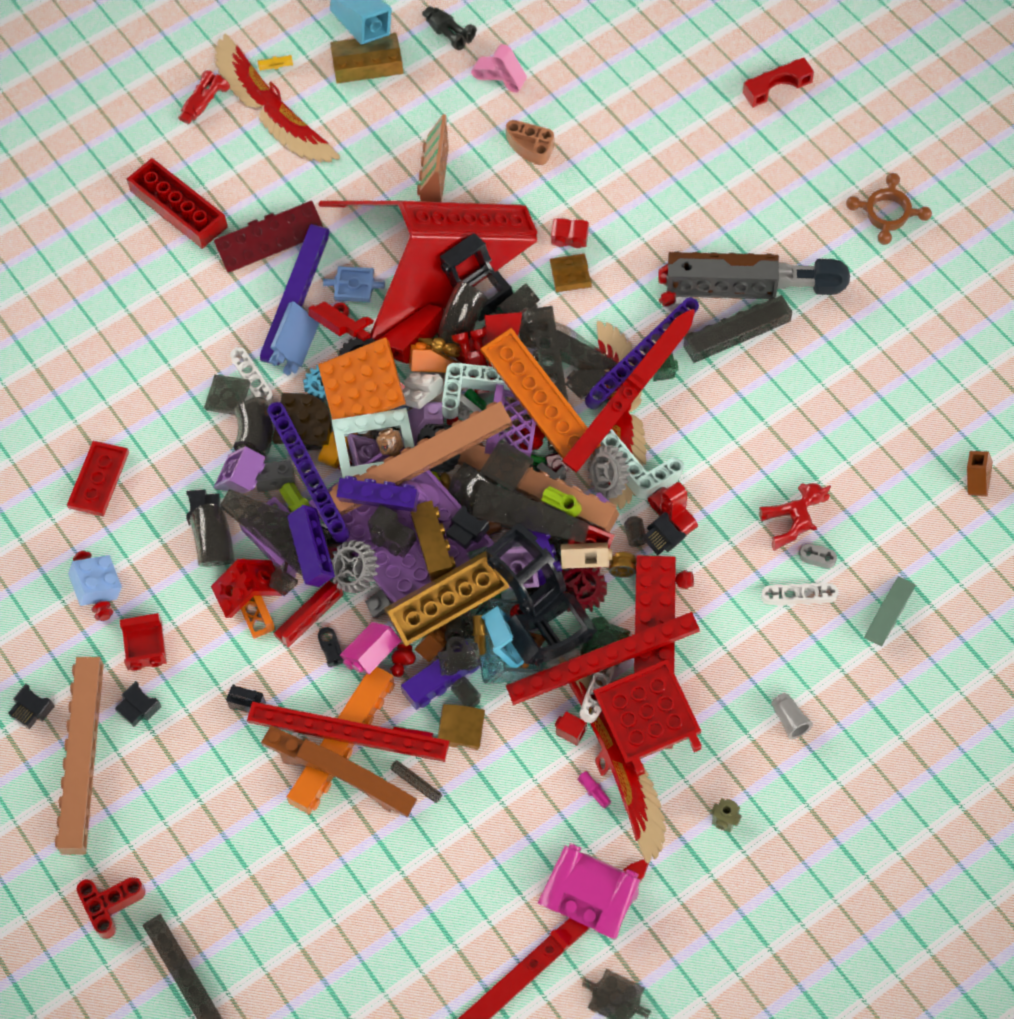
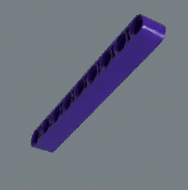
[260,224,330,366]
[585,297,699,409]
[267,402,350,543]

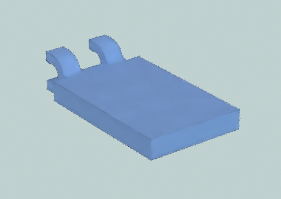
[269,301,319,376]

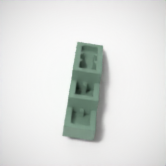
[864,576,916,647]

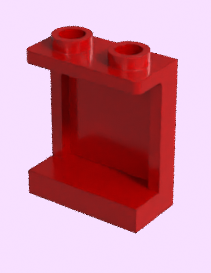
[120,613,167,671]

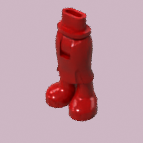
[178,70,230,124]
[452,328,490,394]

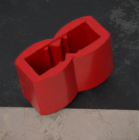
[551,218,589,249]

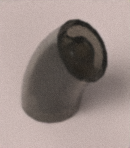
[437,281,488,346]
[233,397,273,462]
[190,504,235,567]

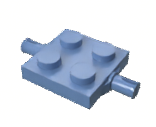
[323,266,385,302]

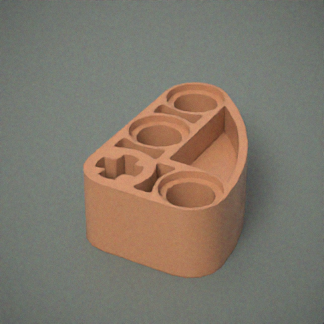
[506,120,554,165]

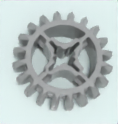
[331,540,379,593]

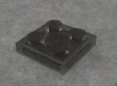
[204,374,251,416]

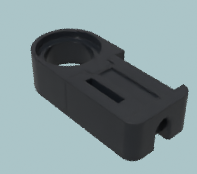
[318,627,344,668]

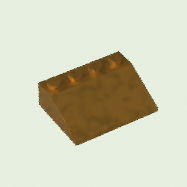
[330,33,404,84]

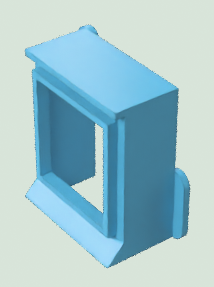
[482,606,525,670]

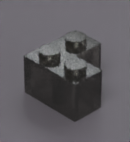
[368,504,417,558]

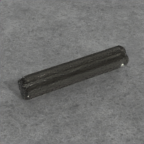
[390,760,442,803]

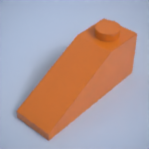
[409,342,459,373]

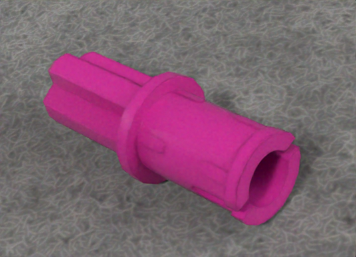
[577,771,611,808]

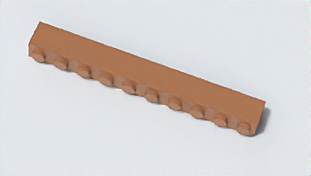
[329,401,513,516]
[458,443,619,532]
[55,657,104,855]

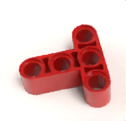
[648,482,698,536]
[76,877,146,939]

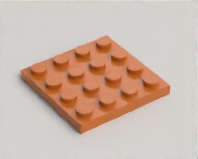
[318,337,406,420]

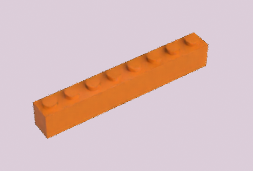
[286,667,395,815]

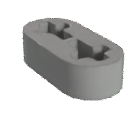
[800,543,837,569]

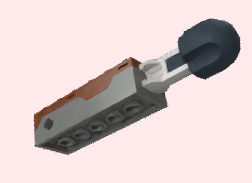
[658,251,851,299]

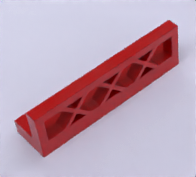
[274,581,343,648]

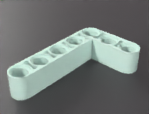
[442,363,511,419]
[600,429,684,499]

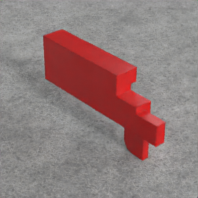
[308,301,374,341]

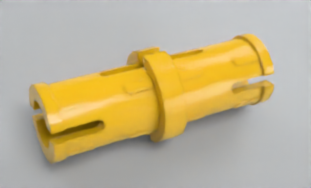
[257,55,293,71]

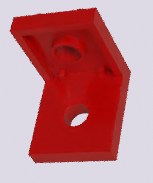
[211,559,287,618]

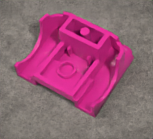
[538,843,640,939]

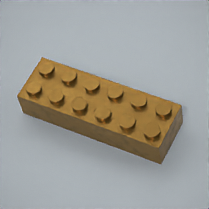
[384,551,510,646]

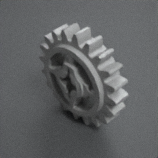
[588,445,630,498]

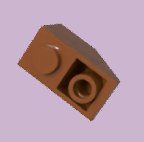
[967,451,993,496]
[414,623,453,662]

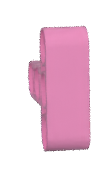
[471,44,527,93]

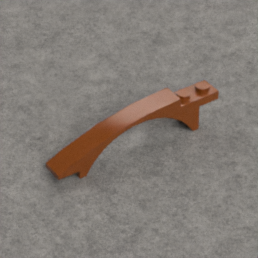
[261,726,417,818]

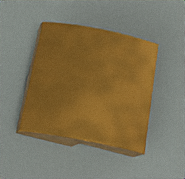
[550,254,592,292]
[438,704,485,750]

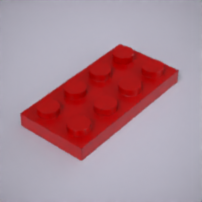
[67,441,129,517]

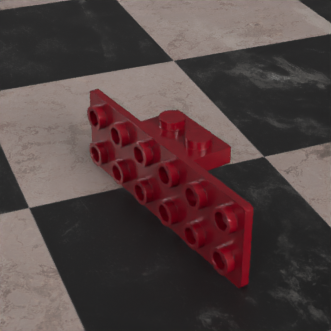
[214,200,323,273]

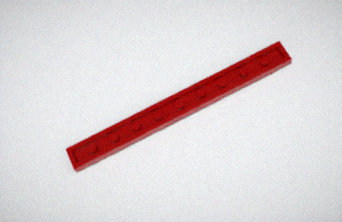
[505,612,700,706]
[247,702,450,762]

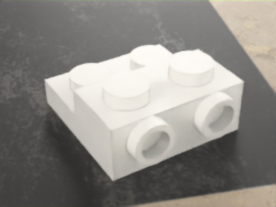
[402,372,444,409]

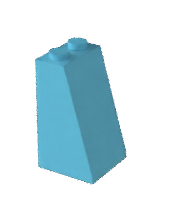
[330,0,392,45]

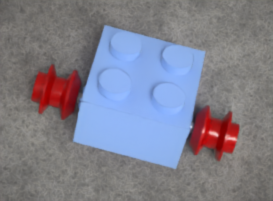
[68,551,122,621]

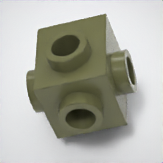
[710,798,742,832]

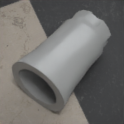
[771,693,813,740]

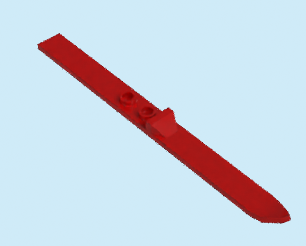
[561,309,695,473]
[458,859,649,1019]

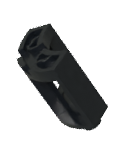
[440,233,514,322]
[486,523,566,619]
[507,593,598,665]

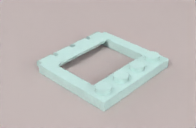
[332,408,415,478]

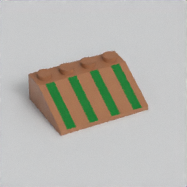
[417,114,449,202]

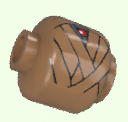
[376,428,404,457]

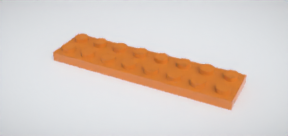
[481,328,601,459]

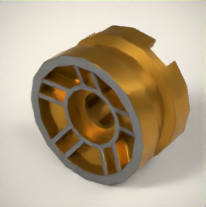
[609,552,636,578]

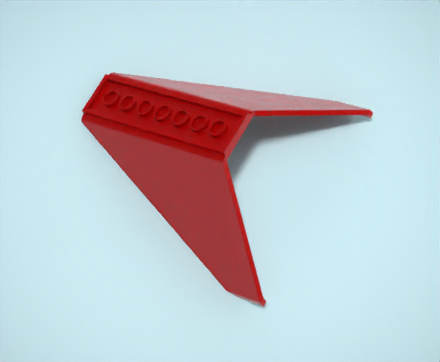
[318,200,537,341]

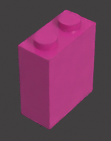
[340,622,402,674]

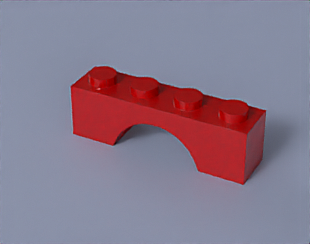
[743,57,814,108]

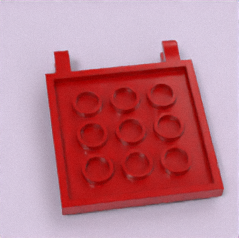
[593,659,702,777]

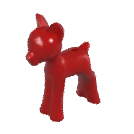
[759,483,831,551]

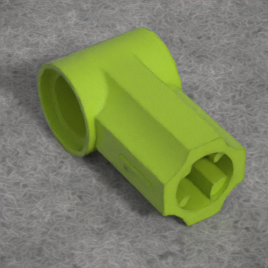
[279,482,310,513]
[542,486,582,517]

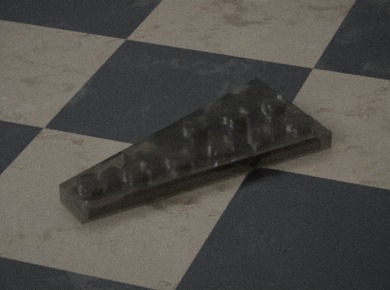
[220,489,332,577]

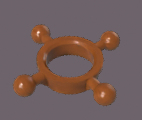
[846,173,932,245]

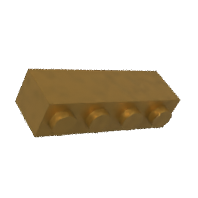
[410,500,456,581]

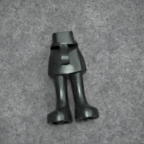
[422,6,477,50]

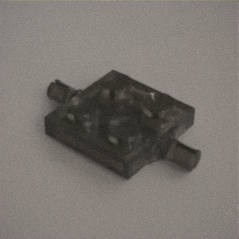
[582,969,651,1019]

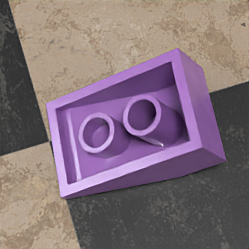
[213,446,265,493]

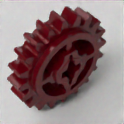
[562,567,607,613]

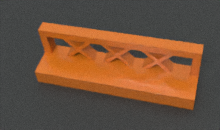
[231,558,275,639]

